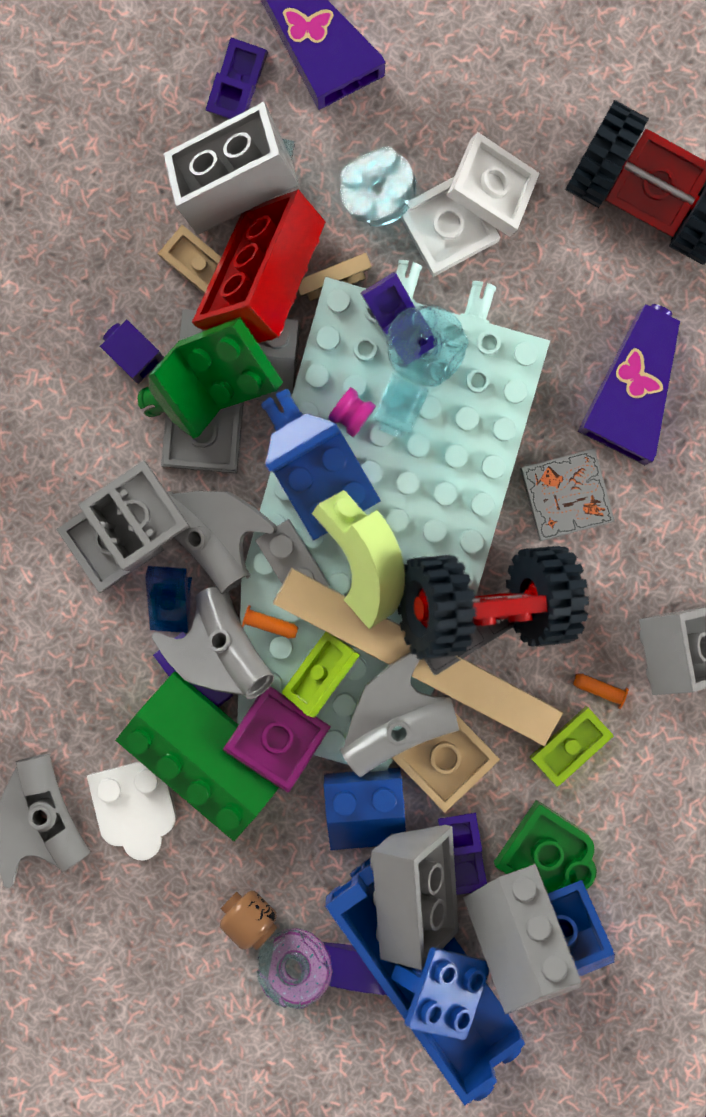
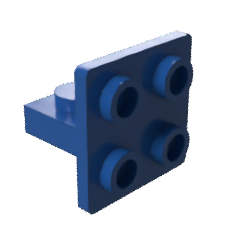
[391,947,489,1040]

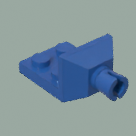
[261,389,381,541]

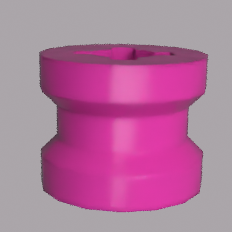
[328,387,376,437]

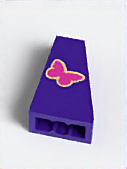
[261,0,386,110]
[577,304,680,465]

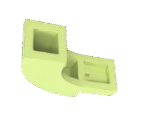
[312,490,405,629]

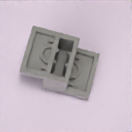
[56,460,190,593]

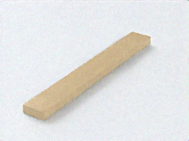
[273,568,563,746]

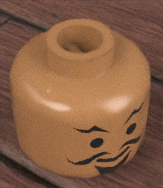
[220,891,278,950]

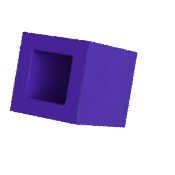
[100,319,164,384]

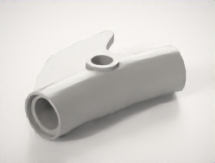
[167,490,277,594]
[152,586,275,699]
[340,652,459,778]
[0,754,91,888]

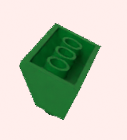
[115,671,279,841]

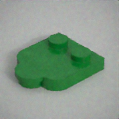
[493,800,597,894]

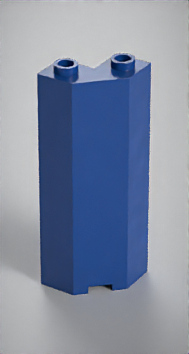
[325,858,525,1106]

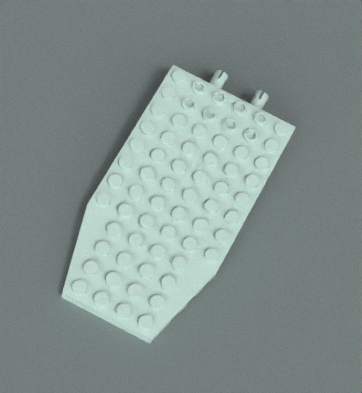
[237,260,550,772]

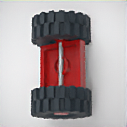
[565,100,706,265]
[397,546,589,659]

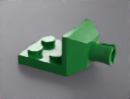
[138,317,283,439]

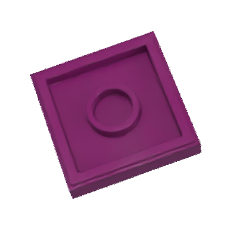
[222,686,331,794]

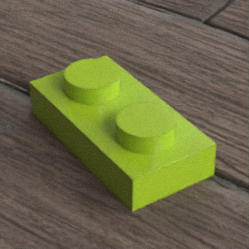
[281,631,360,718]
[530,706,614,787]

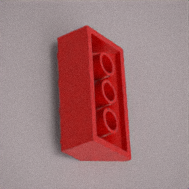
[192,189,326,343]

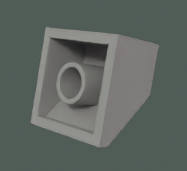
[639,607,706,695]

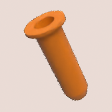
[242,605,299,639]
[572,674,629,709]

